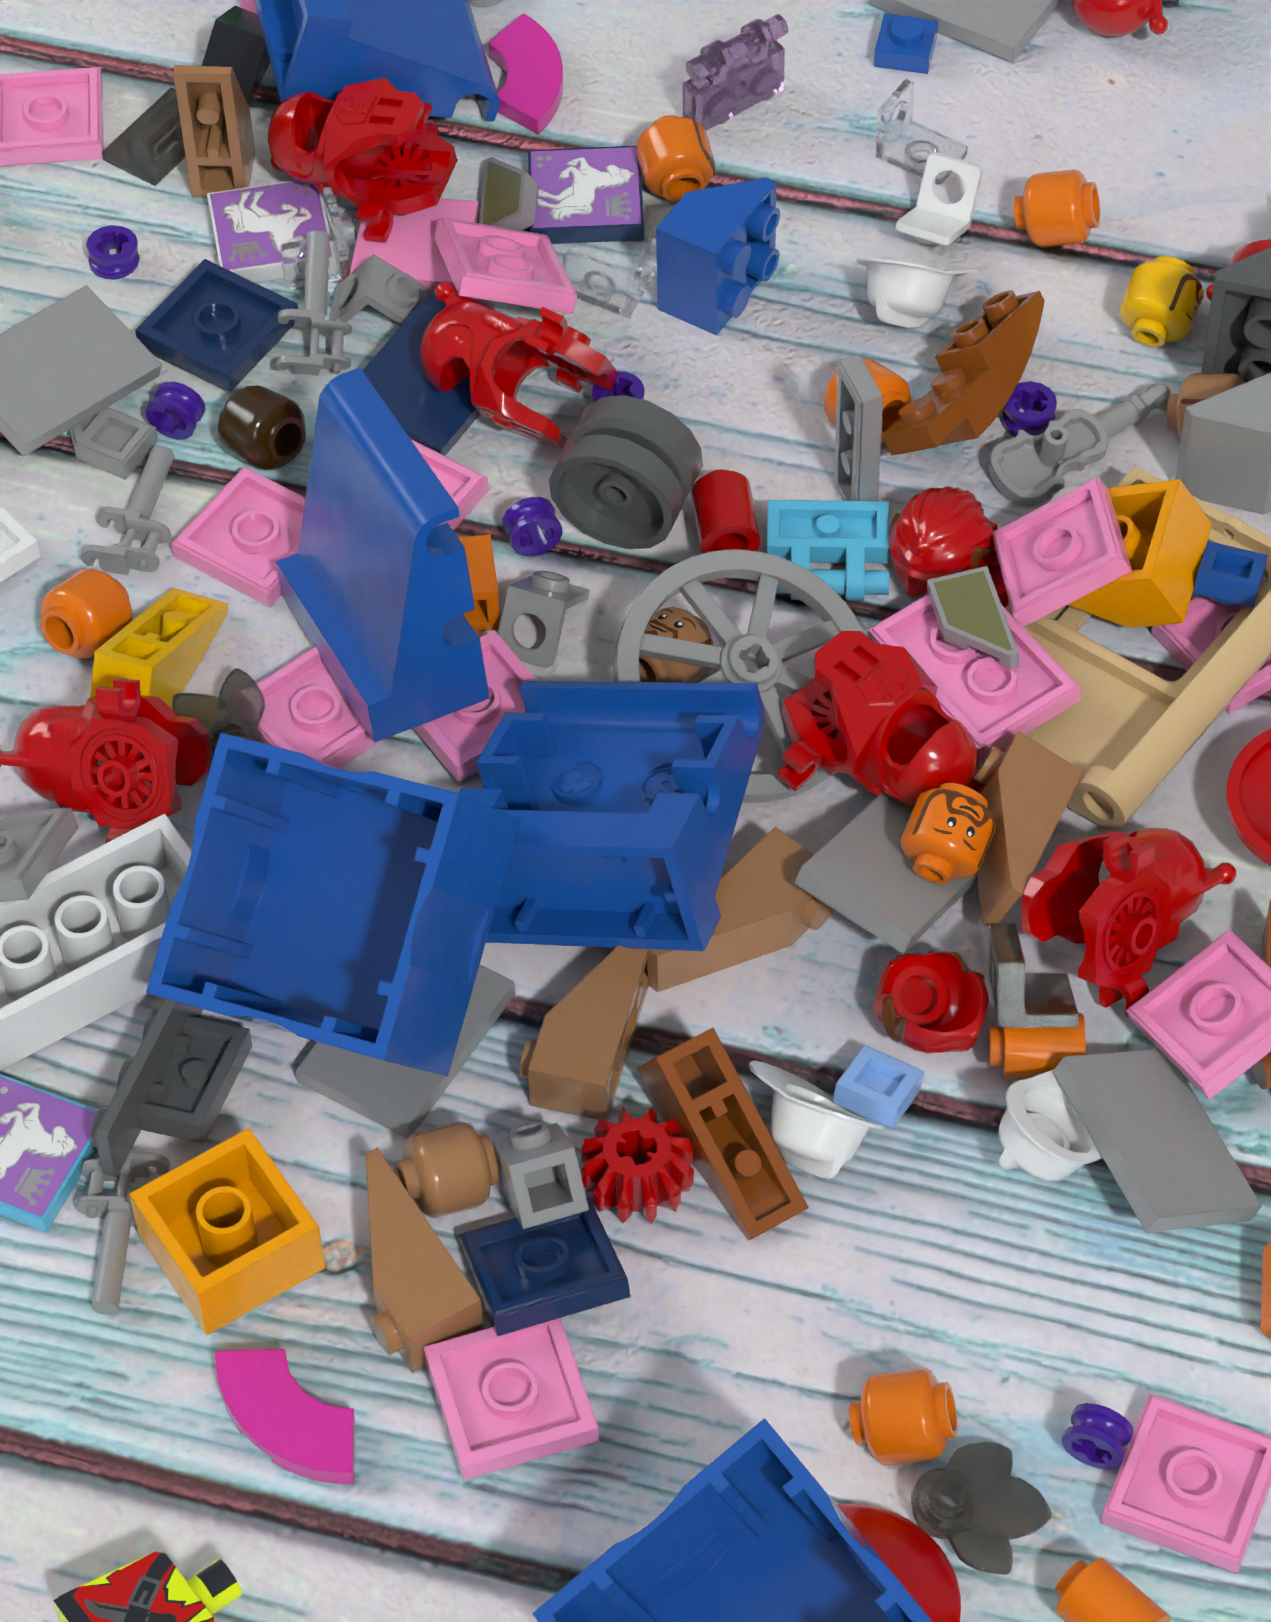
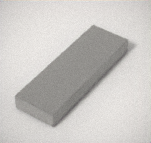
[834,354,883,501]

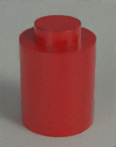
[691,469,761,554]

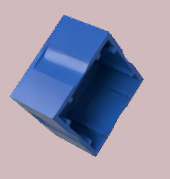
[146,733,520,1077]
[532,1418,933,1622]

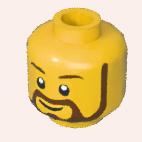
[1119,256,1204,347]

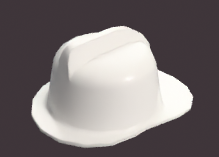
[857,258,981,328]
[748,1061,885,1179]
[998,1070,1103,1182]

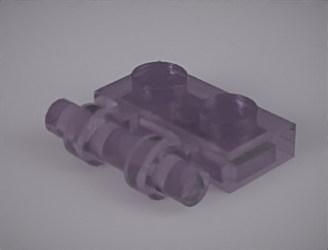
[682,14,789,131]

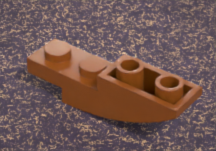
[882,290,1045,456]

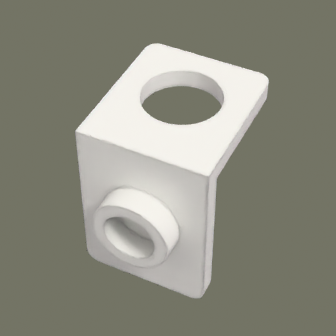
[895,152,983,246]

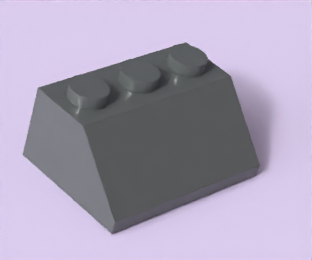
[1201,247,1271,383]

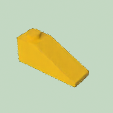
[90,588,229,710]

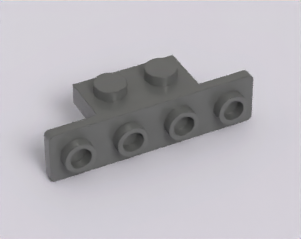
[91,999,252,1177]

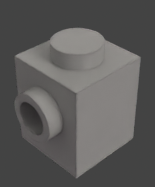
[492,1121,589,1229]

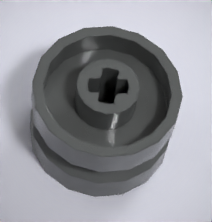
[549,395,703,549]

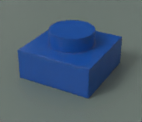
[874,13,938,74]
[1193,541,1268,608]

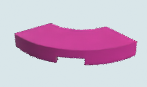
[488,13,563,135]
[215,1349,356,1484]

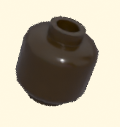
[218,385,306,470]

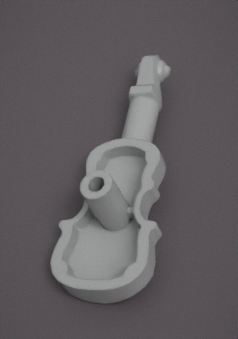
[989,384,1171,506]

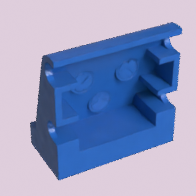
[254,0,500,121]
[276,368,490,743]
[459,681,764,951]

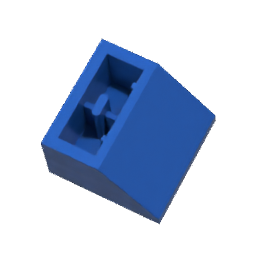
[656,178,780,336]

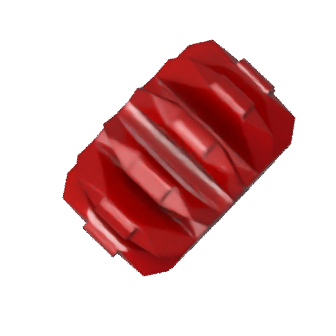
[580,1106,694,1224]

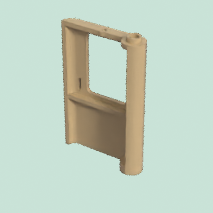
[1001,466,1271,830]

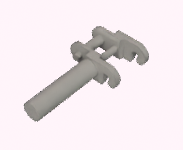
[276,230,352,376]
[81,446,174,575]
[76,1152,170,1315]

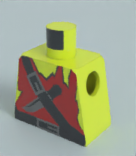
[53,1551,242,1622]

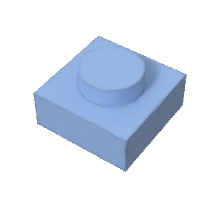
[832,1045,925,1129]

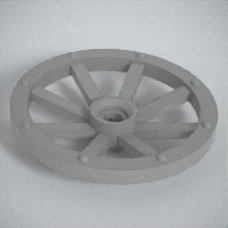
[613,550,865,803]

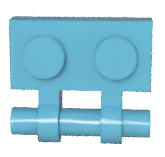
[767,500,889,601]

